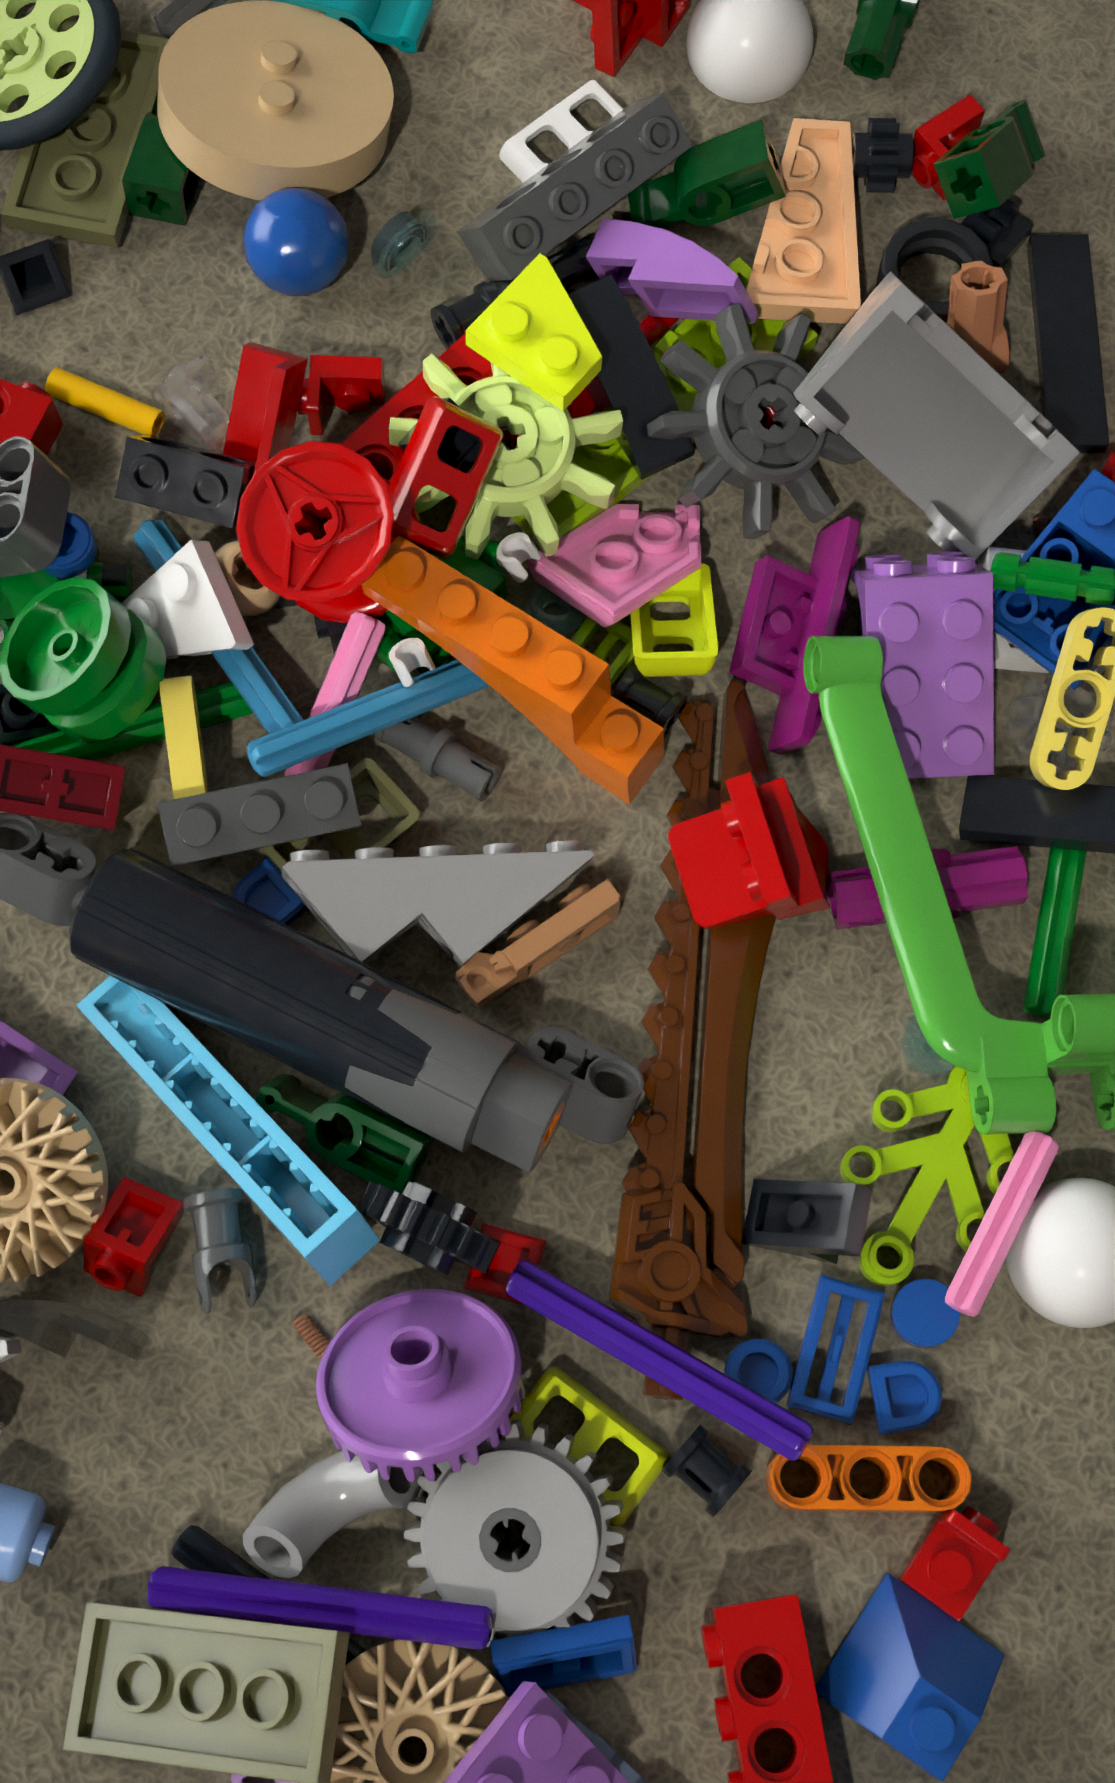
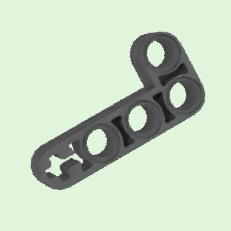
[0,436,71,578]

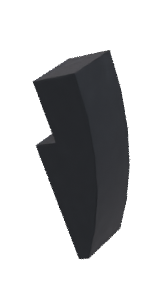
[568,275,695,480]

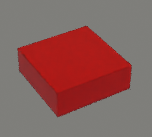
[464,1223,546,1307]

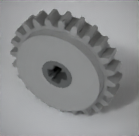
[404,1420,627,1647]

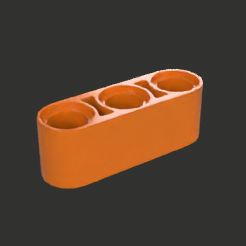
[764,1445,972,1513]

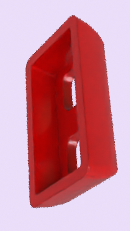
[388,396,504,559]

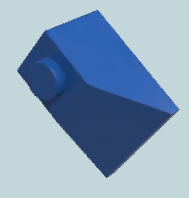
[815,1572,1004,1782]

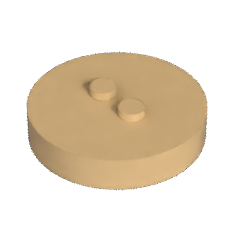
[157,1,394,201]

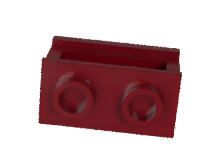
[0,744,126,830]

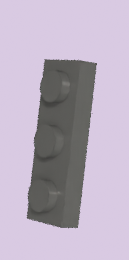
[157,763,361,867]

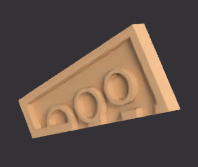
[746,118,861,324]

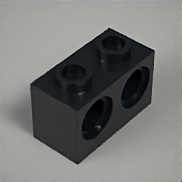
[115,434,256,528]

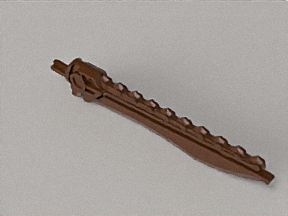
[609,680,776,1401]

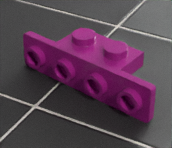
[729,516,860,755]

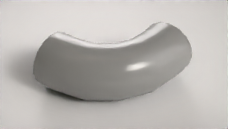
[243,1450,423,1578]

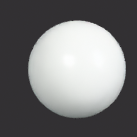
[686,0,814,103]
[1005,1178,1115,1328]

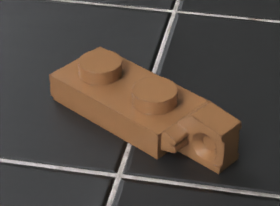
[455,879,621,1010]

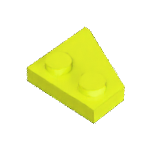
[466,253,602,411]

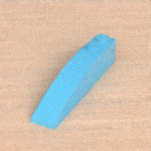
[76,976,380,1286]

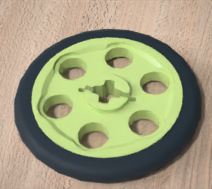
[0,0,121,151]

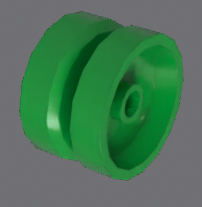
[0,577,167,743]

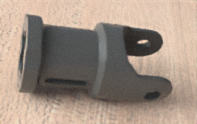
[183,1188,257,1314]

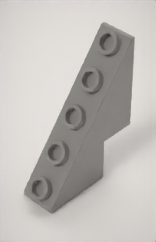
[282,840,595,970]

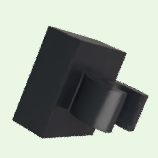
[961,199,1034,268]

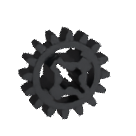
[356,1181,500,1275]

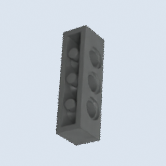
[457,93,693,282]

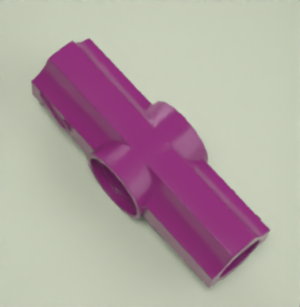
[828,846,1028,930]

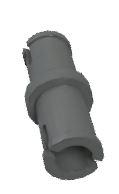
[376,717,502,802]

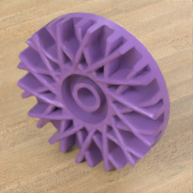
[316,1289,525,1482]

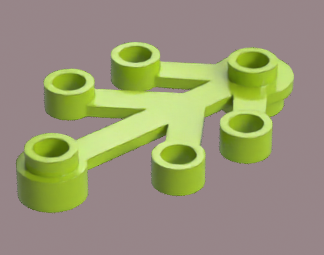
[840,1067,1014,1287]

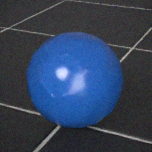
[243,188,349,296]

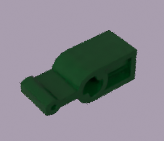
[933,99,1045,219]
[122,104,200,226]
[628,119,786,228]
[255,1074,435,1194]

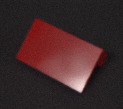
[223,342,308,475]

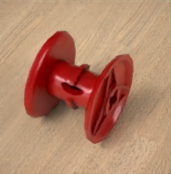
[236,441,421,624]

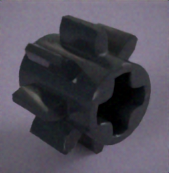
[851,118,914,193]

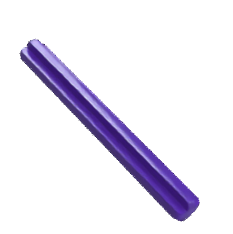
[506,1260,813,1461]
[147,1566,493,1650]

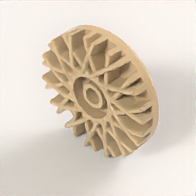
[0,1078,108,1282]
[330,1639,509,1783]

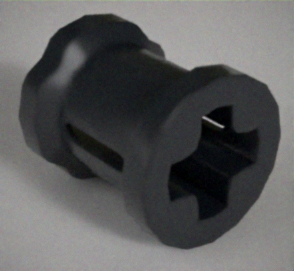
[611,665,688,739]
[661,1424,752,1517]

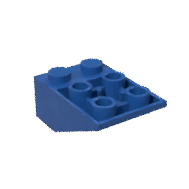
[993,469,1115,691]

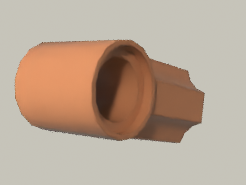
[947,261,1009,373]

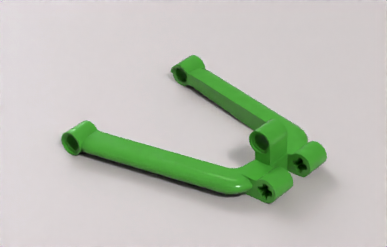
[803,636,1115,1135]

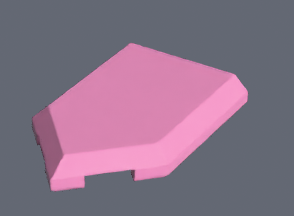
[527,504,701,628]

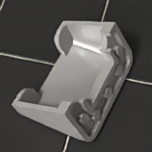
[793,271,1080,560]

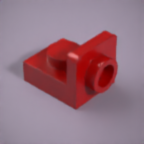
[911,94,985,201]
[297,355,386,436]
[83,1176,183,1297]
[898,1506,1011,1622]

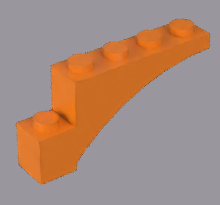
[361,535,664,805]

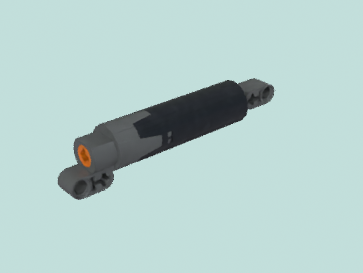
[0,812,644,1173]

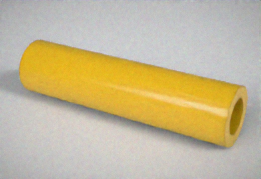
[45,367,166,436]

